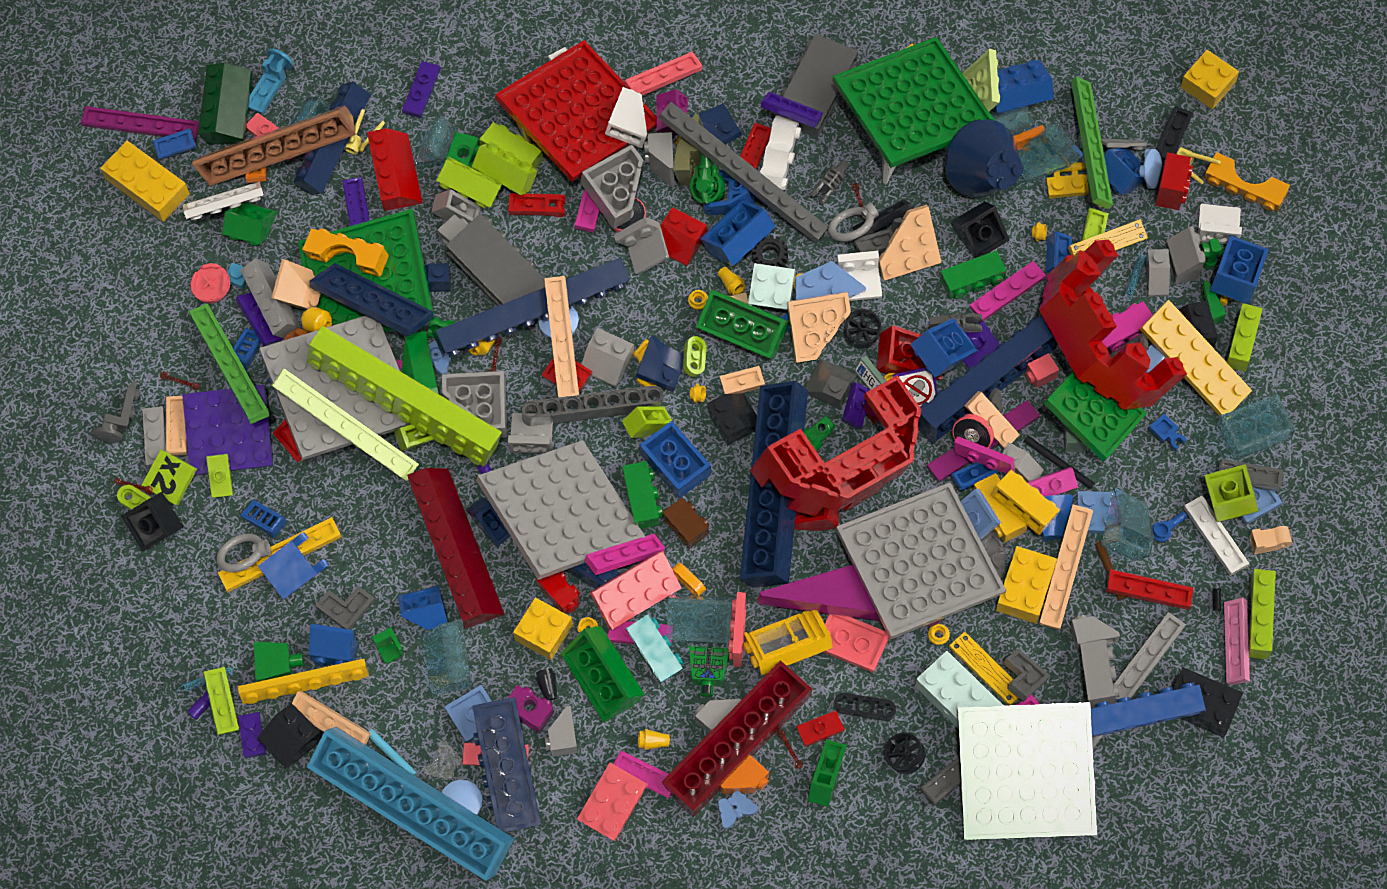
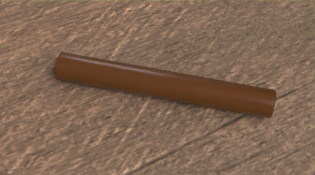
[1095,541,1126,601]

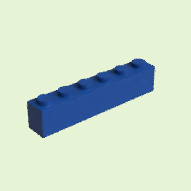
[1090,682,1206,737]

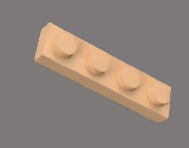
[292,691,372,745]

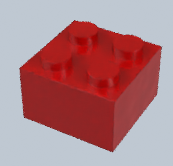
[1155,152,1193,210]

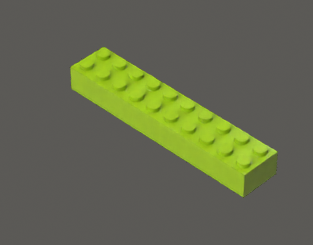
[306,326,502,467]

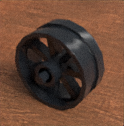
[843,309,882,348]
[884,732,926,774]

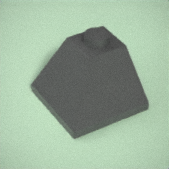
[805,359,858,409]

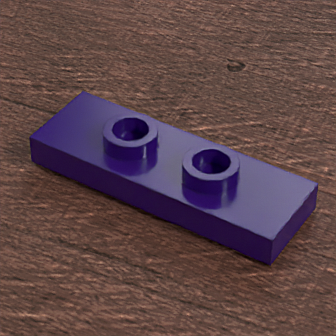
[402,61,441,118]
[760,92,823,128]
[342,177,370,226]
[235,293,283,347]

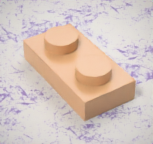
[720,366,765,394]

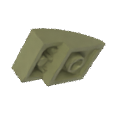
[673,114,704,186]

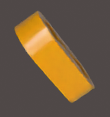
[672,562,706,597]

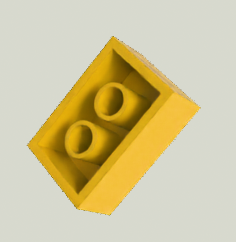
[996,546,1057,624]

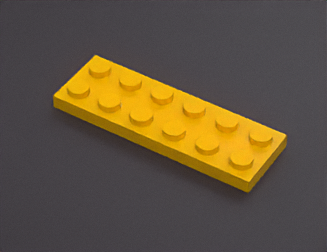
[1139,300,1252,419]

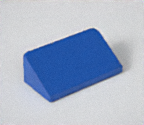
[1046,231,1072,272]
[951,462,998,491]

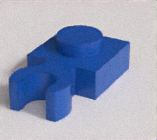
[1149,414,1186,451]

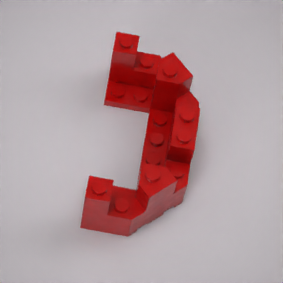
[1039,239,1187,410]
[750,375,921,517]

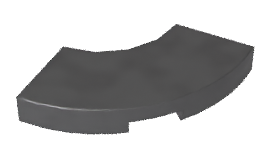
[981,531,1005,579]

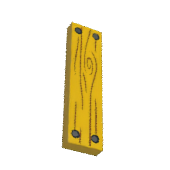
[1068,220,1148,255]
[949,632,1019,706]

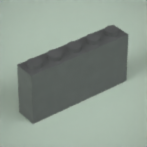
[773,34,858,138]
[443,213,547,306]

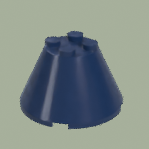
[945,119,1024,198]

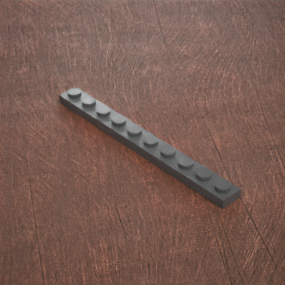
[658,102,828,243]

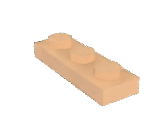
[964,391,1020,449]

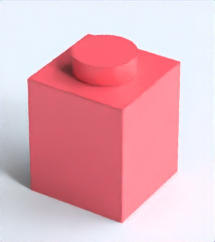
[1025,353,1059,388]

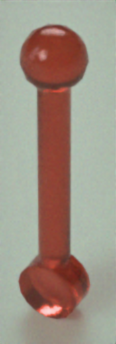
[851,183,865,220]
[489,337,502,372]
[160,372,200,390]
[114,478,153,494]
[777,729,803,769]

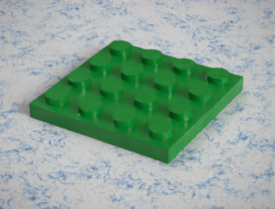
[1043,371,1147,462]

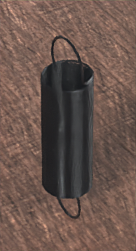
[1212,583,1221,617]

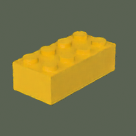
[100,141,190,222]

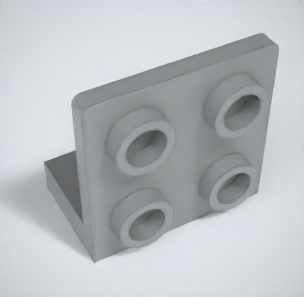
[614,217,669,275]
[508,413,553,453]

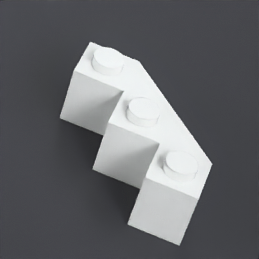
[760,115,801,190]

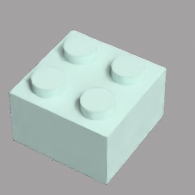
[748,263,796,310]

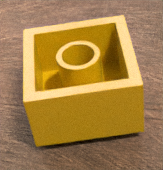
[1181,50,1239,110]
[513,597,573,660]

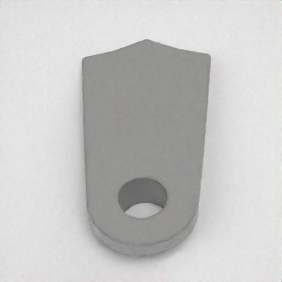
[1101,138,1147,150]

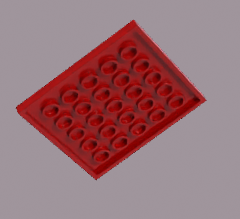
[494,40,657,182]

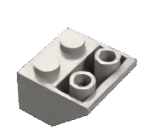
[1164,226,1205,284]

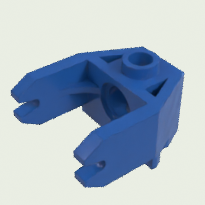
[704,170,755,215]

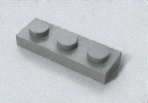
[142,406,166,468]

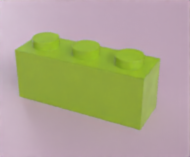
[480,122,543,169]
[472,142,538,195]
[436,157,502,208]
[1226,303,1263,372]

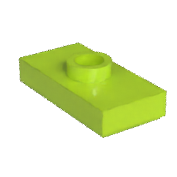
[1081,208,1109,241]
[207,454,233,498]

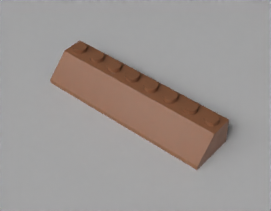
[192,105,356,186]

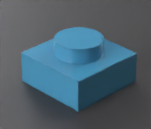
[228,263,246,289]

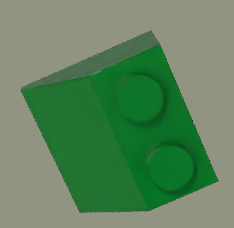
[222,202,277,245]

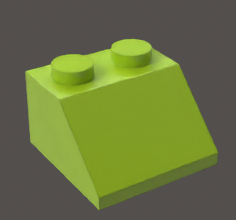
[1204,464,1259,522]

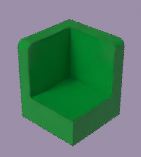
[372,627,404,664]

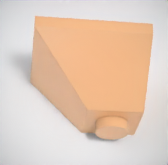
[271,259,321,310]

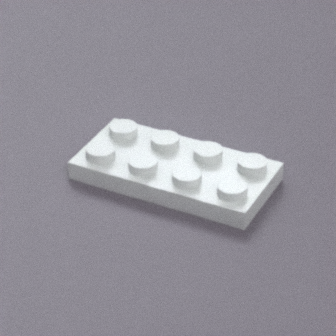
[183,182,263,220]

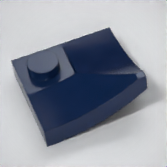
[689,103,742,144]
[635,335,684,392]

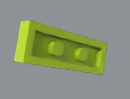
[203,667,239,735]

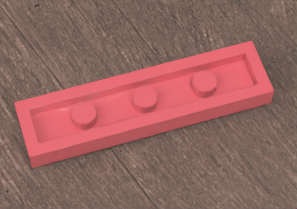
[624,51,702,95]

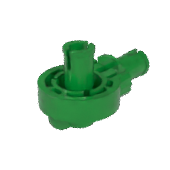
[690,152,725,204]

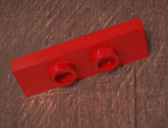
[740,123,772,170]

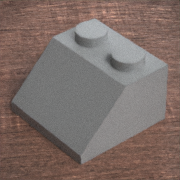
[644,132,675,187]
[581,328,635,387]

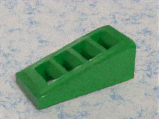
[1201,280,1226,325]

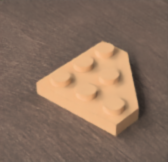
[879,205,941,281]
[787,292,851,363]

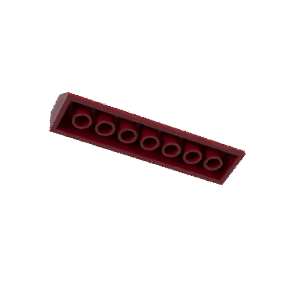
[407,468,505,629]
[662,660,812,818]

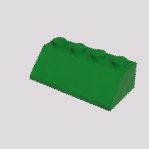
[560,626,645,723]

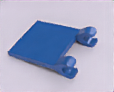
[258,532,328,599]

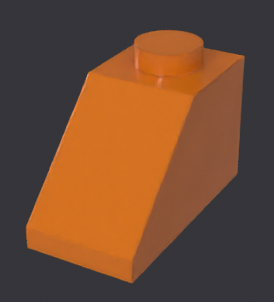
[720,755,769,794]

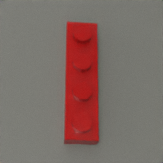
[1106,569,1193,610]

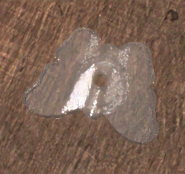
[424,740,463,780]

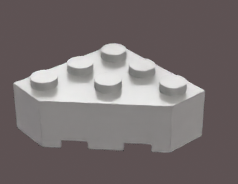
[580,145,643,229]
[442,371,507,438]

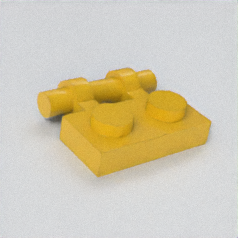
[1044,161,1089,198]

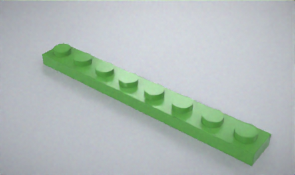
[1071,76,1113,209]
[189,303,270,424]

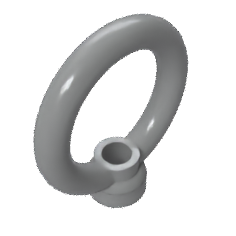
[828,203,879,241]
[216,533,271,572]

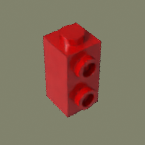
[536,571,580,614]

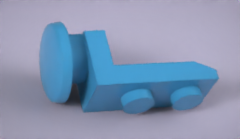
[248,49,293,115]

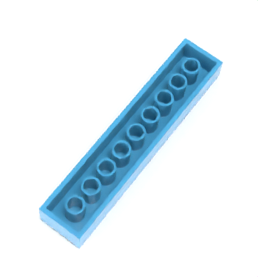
[307,727,514,881]

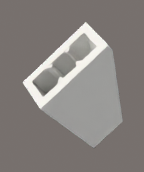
[605,87,647,148]

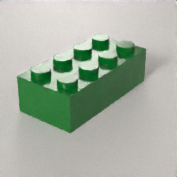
[696,289,790,359]

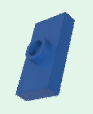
[153,128,197,160]

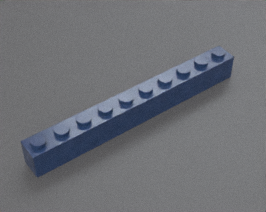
[433,257,630,358]

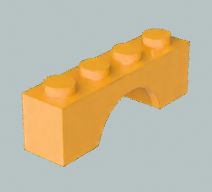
[1205,152,1290,212]
[302,228,389,277]

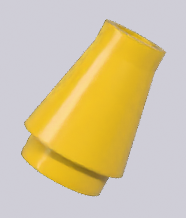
[718,267,746,295]
[638,729,670,750]

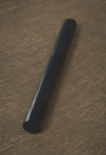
[1023,435,1096,490]

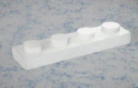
[1184,496,1249,576]

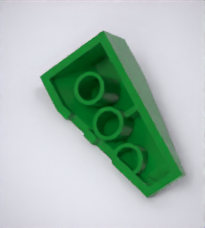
[401,331,439,394]

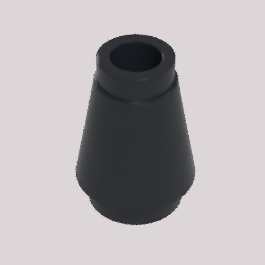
[535,668,558,701]

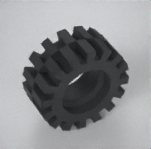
[752,235,788,268]

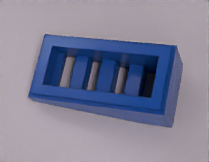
[233,328,261,372]
[240,500,287,538]

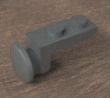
[854,218,904,254]
[92,381,139,443]

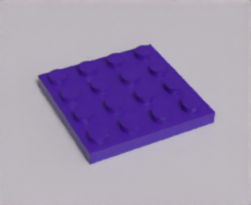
[182,384,274,476]

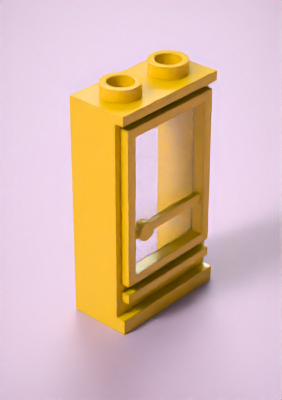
[743,610,833,675]

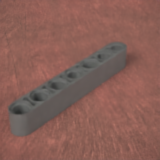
[522,386,663,426]

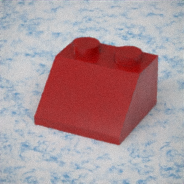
[660,207,707,266]

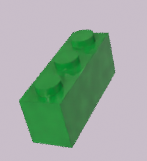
[940,250,1007,300]
[622,461,663,529]

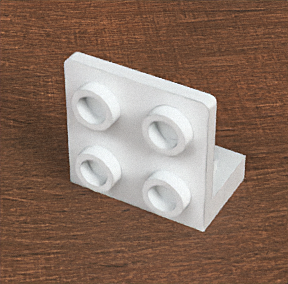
[1198,204,1242,244]
[837,251,882,301]

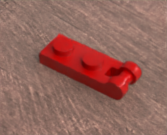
[508,193,566,217]

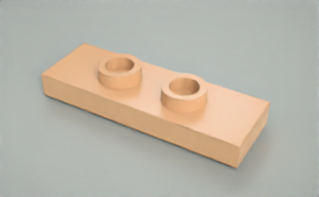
[166,396,188,456]

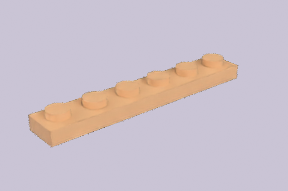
[544,276,579,397]
[1039,504,1093,630]

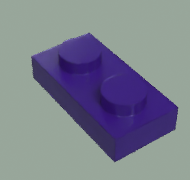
[842,382,870,429]
[238,712,266,759]

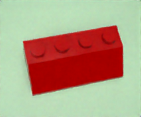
[367,128,423,211]

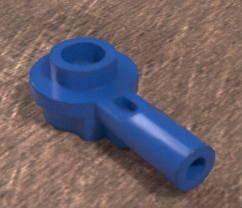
[1150,511,1187,542]

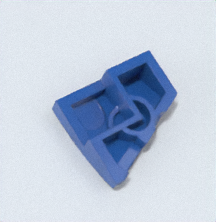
[1041,495,1073,542]

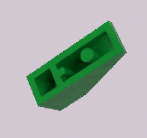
[808,739,847,807]

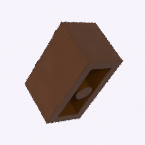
[662,498,709,549]

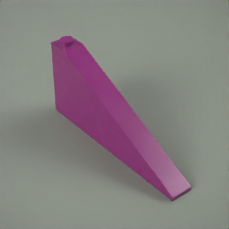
[757,565,942,627]

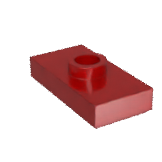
[796,711,845,747]

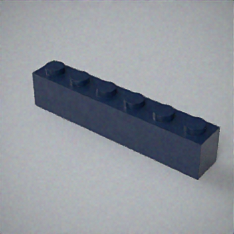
[294,81,371,195]

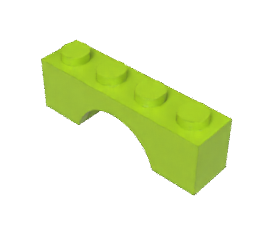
[1248,569,1276,659]

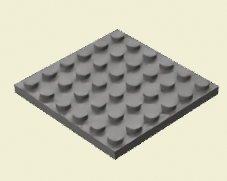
[259,316,411,460]
[476,440,645,580]
[836,482,1006,640]

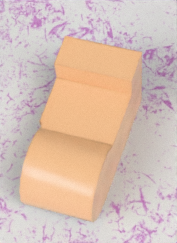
[1249,526,1293,554]

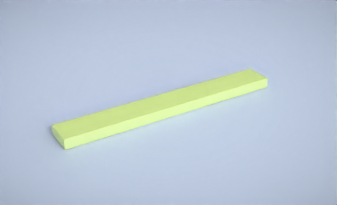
[271,368,419,481]

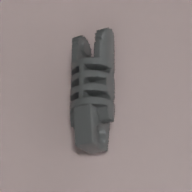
[810,160,850,205]
[929,314,982,332]

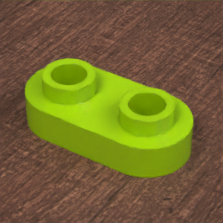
[683,336,706,377]
[117,485,151,510]

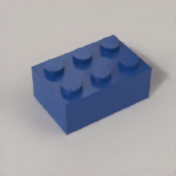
[994,60,1054,113]
[700,199,776,266]
[1210,235,1269,304]
[910,318,978,377]
[639,421,711,499]

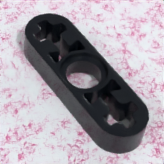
[834,693,896,721]

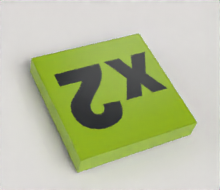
[141,449,197,505]

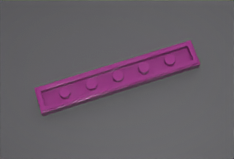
[81,106,199,141]
[927,400,1040,483]

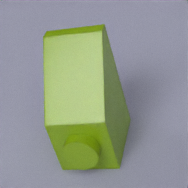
[622,406,672,438]
[394,424,435,452]

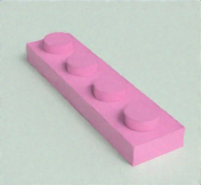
[1224,598,1250,685]

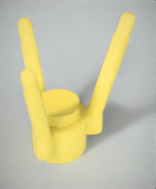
[344,109,385,155]
[1177,147,1221,184]

